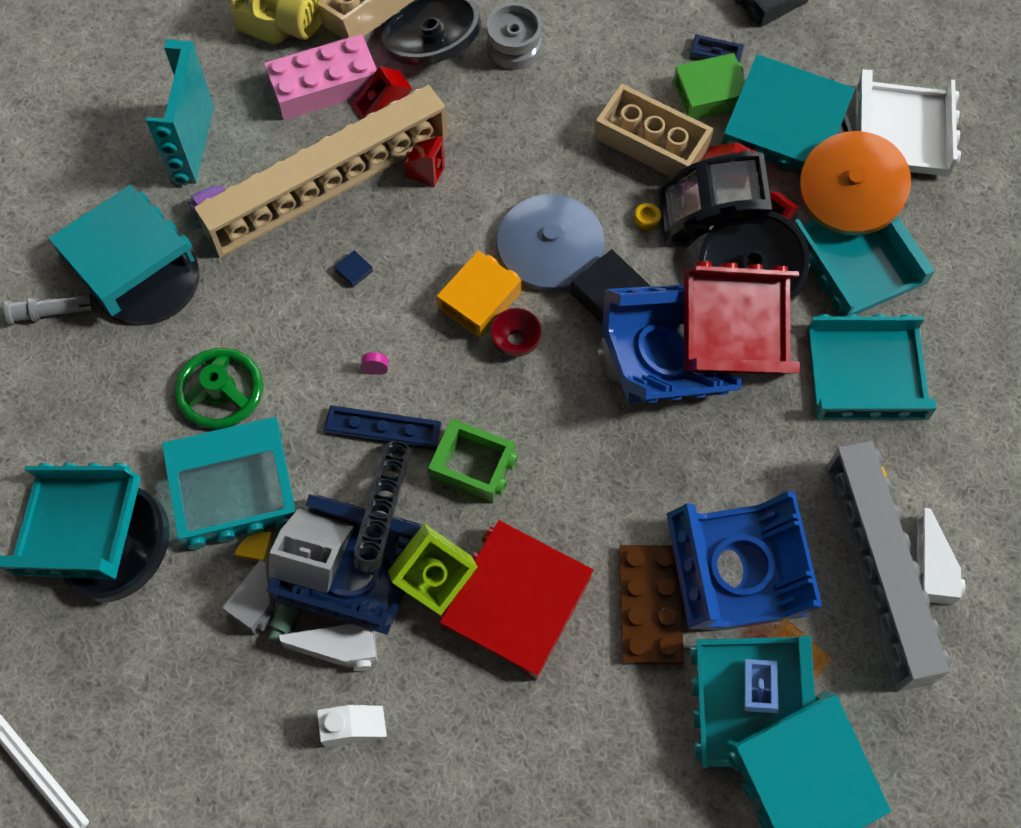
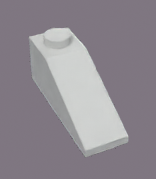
[917,508,965,605]
[279,624,378,671]

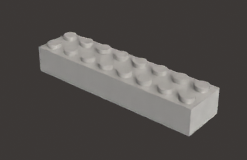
[826,441,950,692]

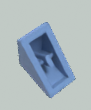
[743,659,778,713]

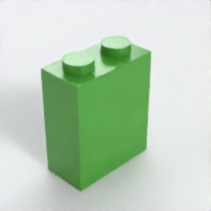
[673,53,745,120]

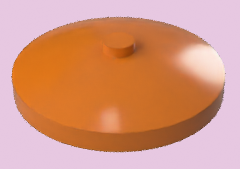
[800,131,911,235]

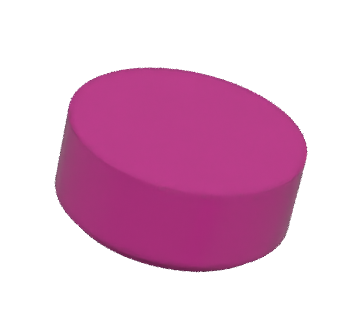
[360,352,389,375]

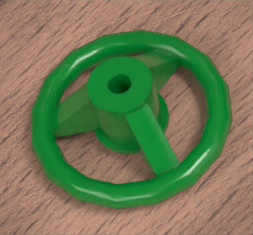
[174,347,264,429]

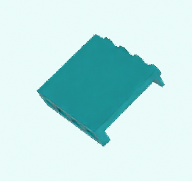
[146,39,214,185]
[721,54,855,174]
[49,184,195,316]
[794,217,935,317]
[807,314,937,420]
[0,463,141,579]
[690,636,816,768]
[727,691,892,828]

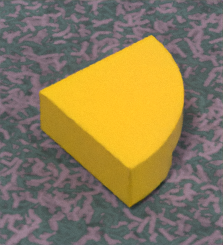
[235,532,273,562]

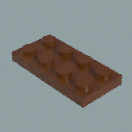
[619,545,684,665]

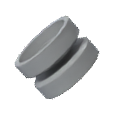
[486,2,542,70]

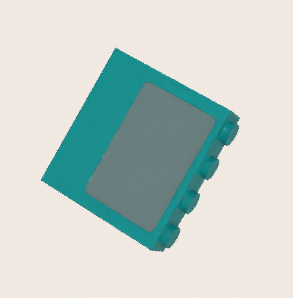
[162,416,297,550]

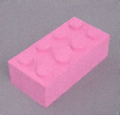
[264,34,377,120]

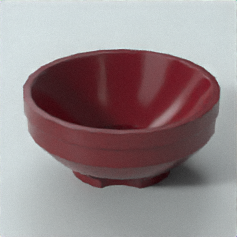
[491,308,542,357]

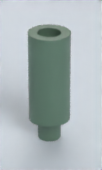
[267,604,301,644]

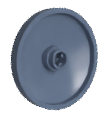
[497,194,605,293]

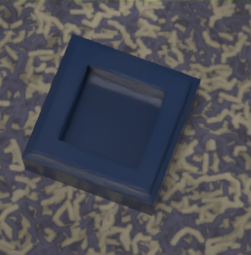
[334,250,373,288]

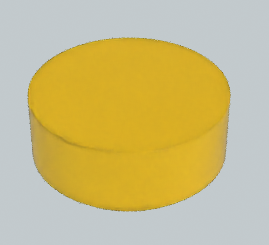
[634,203,661,231]

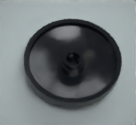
[381,0,481,65]
[699,211,810,303]
[91,235,200,326]
[63,488,170,602]

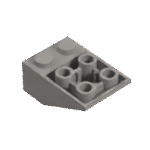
[268,508,355,593]

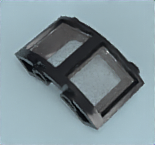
[658,150,772,247]

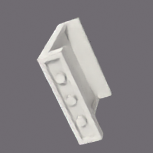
[855,69,961,176]

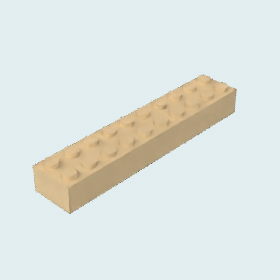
[194,85,448,258]

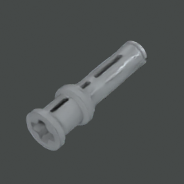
[4,294,93,325]

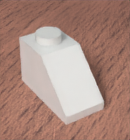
[317,705,387,748]

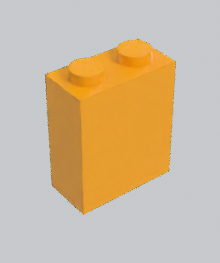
[437,250,521,339]

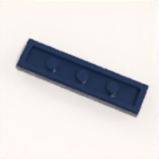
[324,405,442,451]

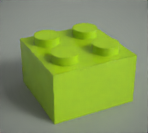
[388,523,477,615]

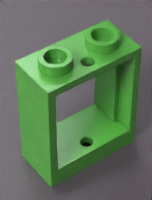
[428,418,518,503]

